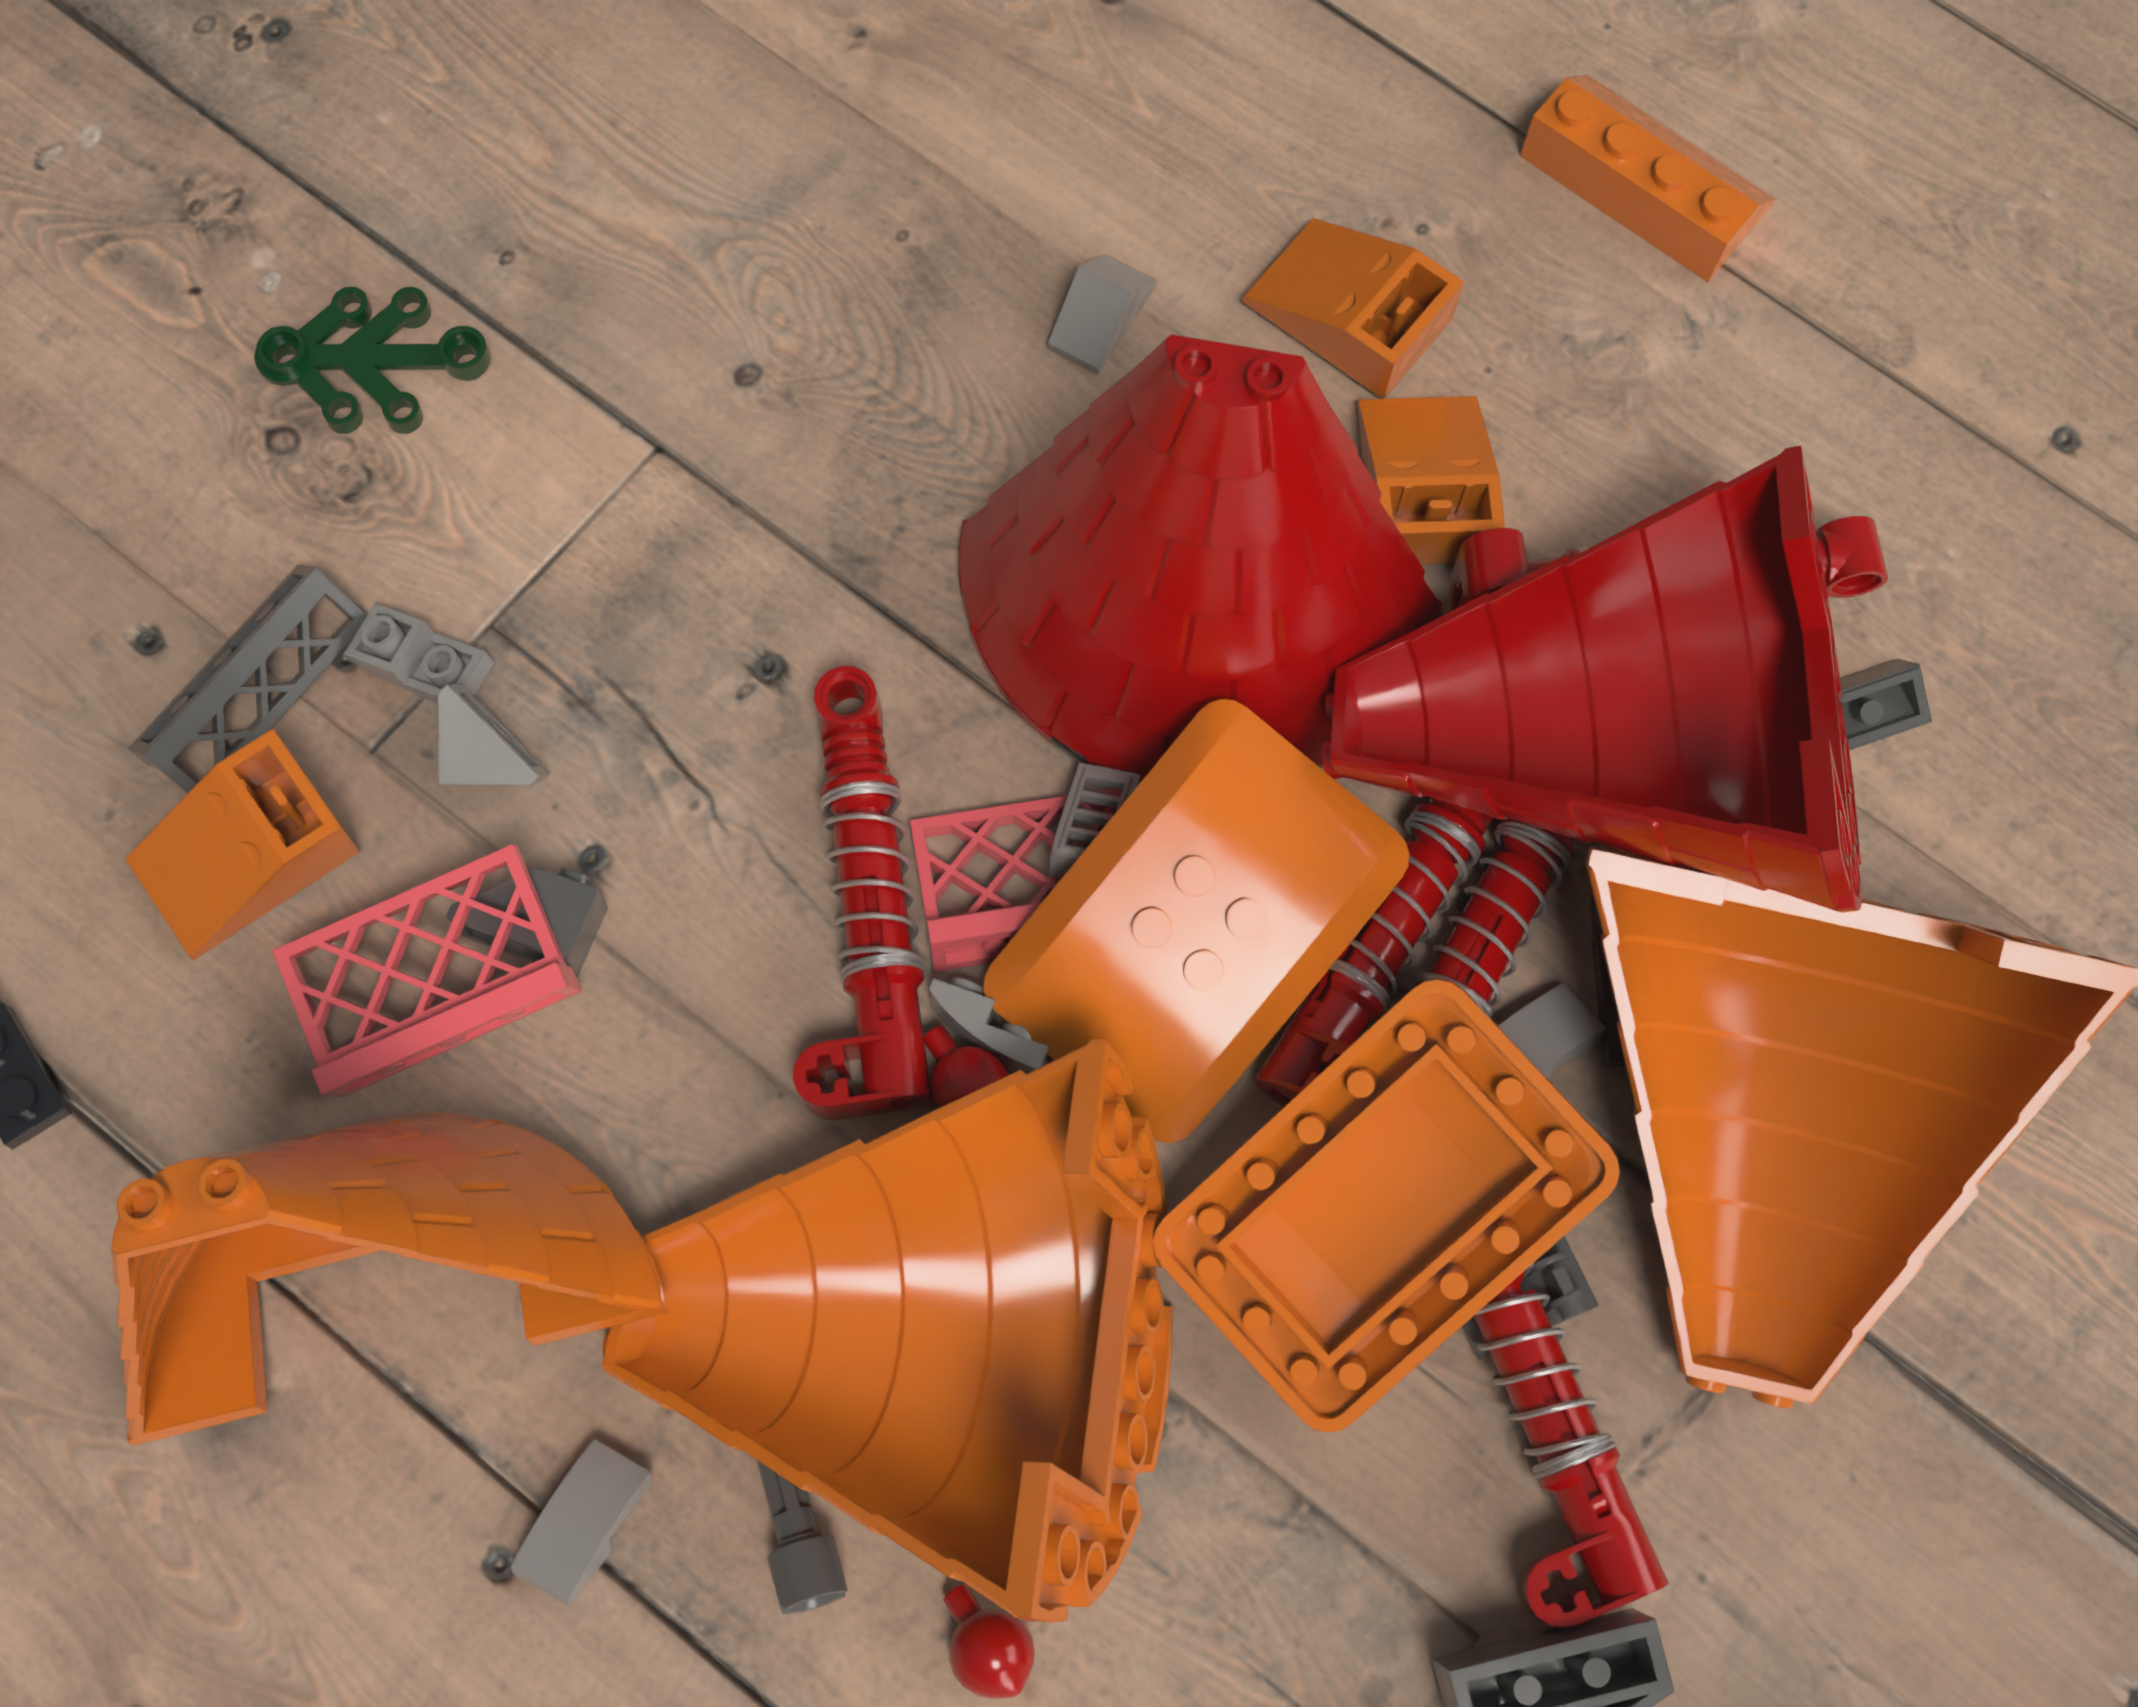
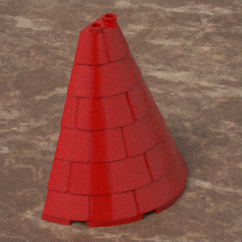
[959,334,1443,782]
[1322,445,1862,913]

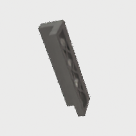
[128,565,367,794]

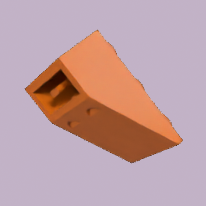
[1242,218,1464,399]
[1357,396,1505,564]
[125,728,360,961]

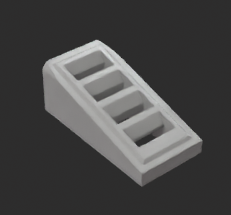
[1049,762,1141,879]

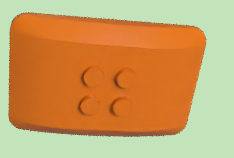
[983,699,1409,1143]
[1153,978,1620,1433]

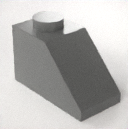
[446,868,608,978]

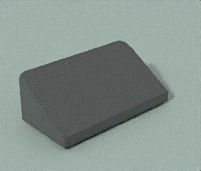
[1840,659,1932,750]

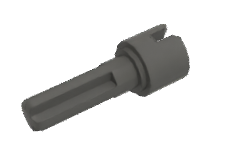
[757,1460,848,1614]

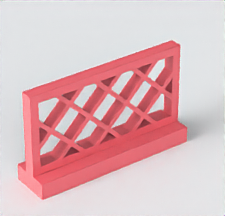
[910,788,1122,972]
[272,844,582,1097]

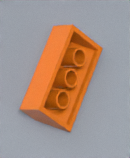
[1520,75,1775,282]

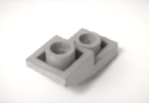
[343,603,494,704]
[929,978,1048,1074]
[1498,983,1606,1079]
[511,1439,651,1607]

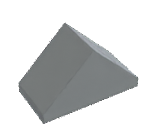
[1048,254,1157,375]
[438,684,550,786]

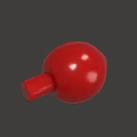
[924,1025,1008,1109]
[943,1584,1035,1699]

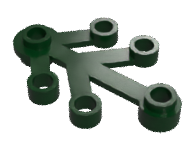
[254,287,490,434]

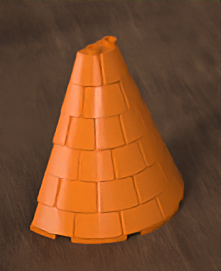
[1585,846,2138,1408]
[602,1039,1173,1623]
[111,1112,668,1445]

